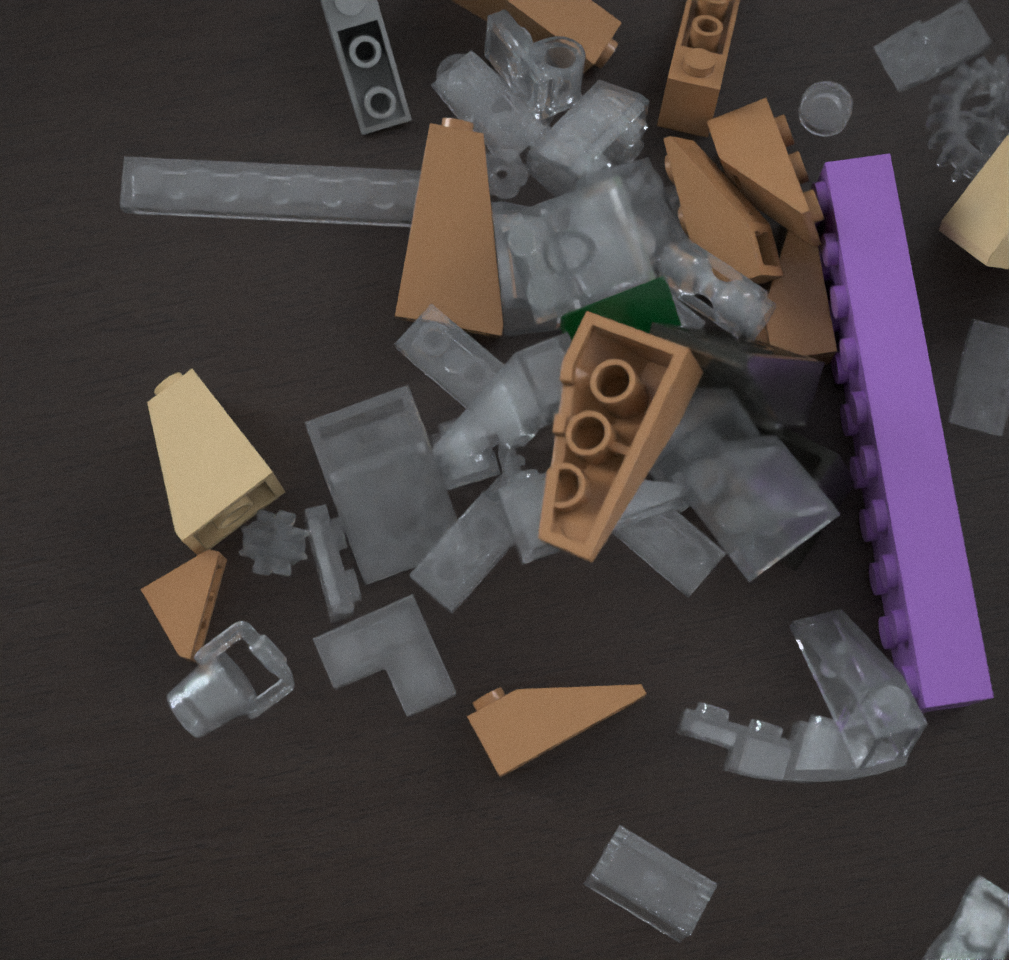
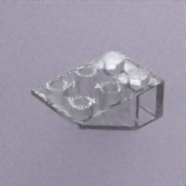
[304,385,467,585]

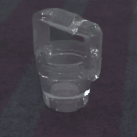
[167,621,295,738]

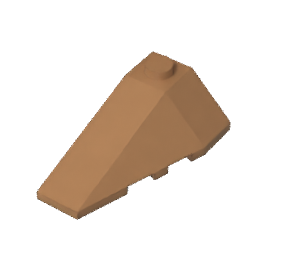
[538,311,703,563]

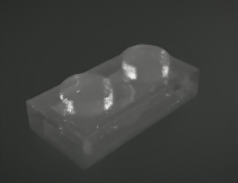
[304,504,361,623]

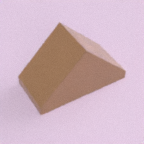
[141,549,227,664]

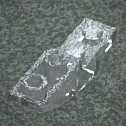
[676,702,909,784]

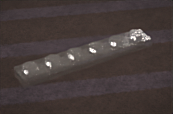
[120,156,421,227]

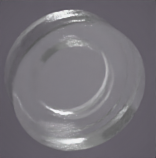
[798,81,853,137]

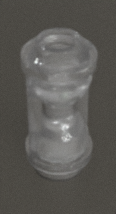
[655,239,776,341]

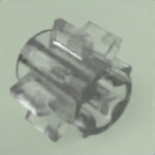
[239,509,309,577]

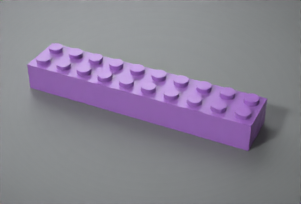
[811,153,994,715]

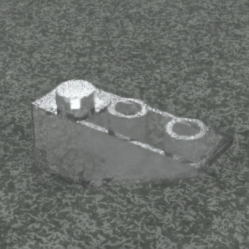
[432,332,572,470]

